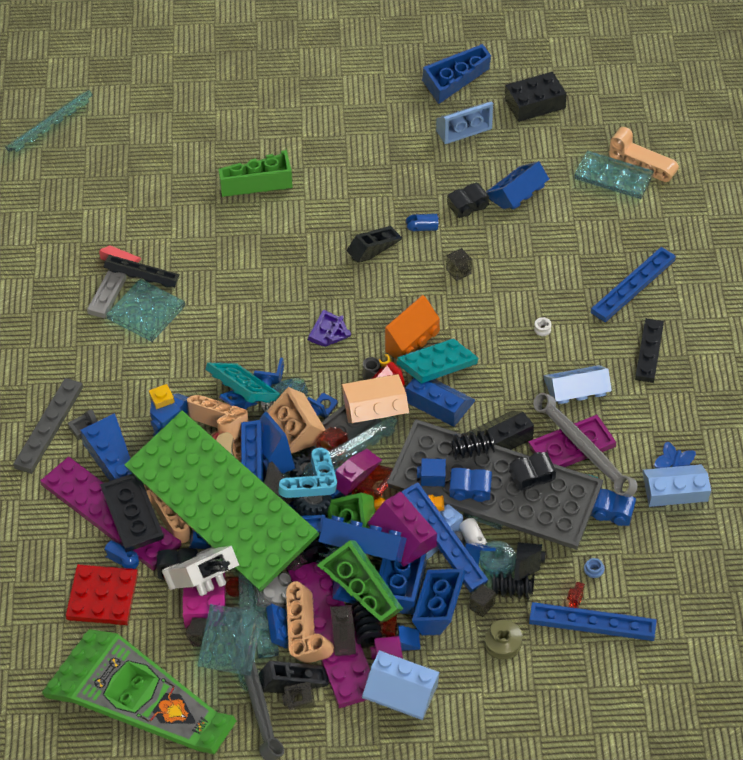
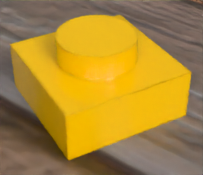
[148,384,175,409]

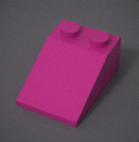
[183,572,226,628]

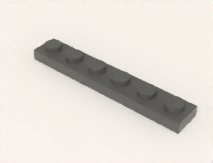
[13,378,83,474]

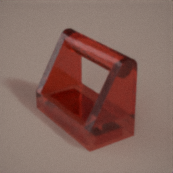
[352,465,393,500]

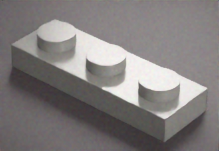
[87,270,127,318]

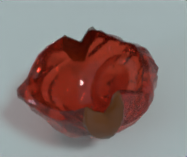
[316,427,348,457]

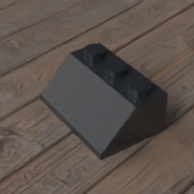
[465,411,534,450]

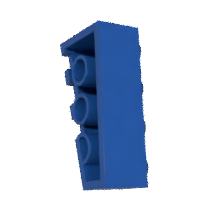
[422,44,491,104]
[80,413,132,481]
[319,515,407,562]

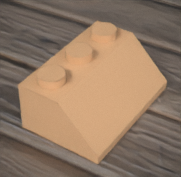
[341,374,409,423]
[266,387,327,453]

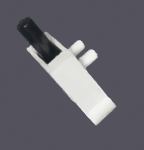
[162,546,239,596]

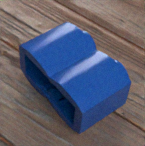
[450,468,492,502]
[591,489,636,526]

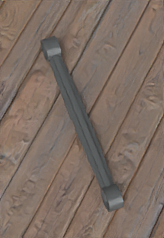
[224,607,284,760]

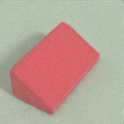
[99,245,141,263]

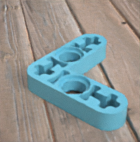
[278,448,337,498]

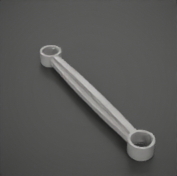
[533,393,637,497]

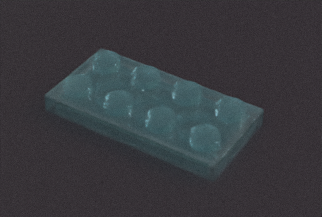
[574,151,654,199]

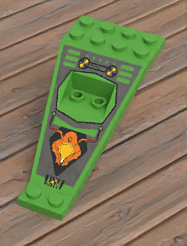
[42,629,237,754]

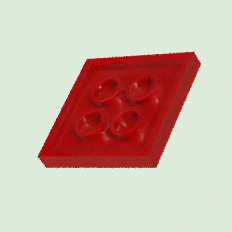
[66,564,138,625]

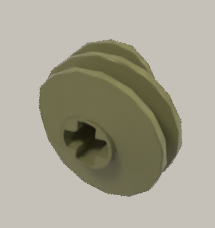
[485,620,523,660]

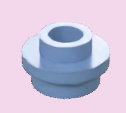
[584,558,605,578]

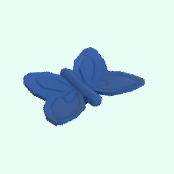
[654,442,696,468]

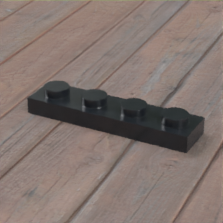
[104,255,180,288]
[635,318,664,383]

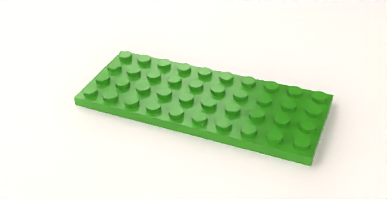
[125,410,319,592]

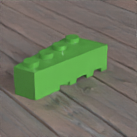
[218,149,293,197]
[317,540,403,621]

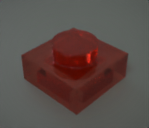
[567,582,585,608]
[382,614,397,637]

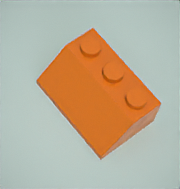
[385,295,440,359]

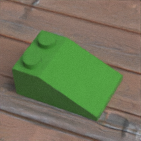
[328,493,375,553]

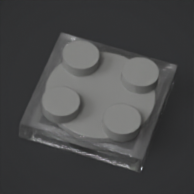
[254,572,292,610]

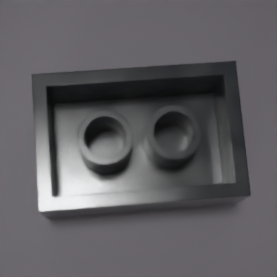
[504,71,567,122]

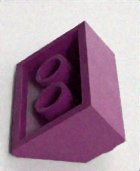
[368,491,437,567]

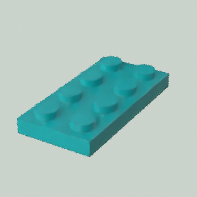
[396,338,479,384]
[205,362,281,403]

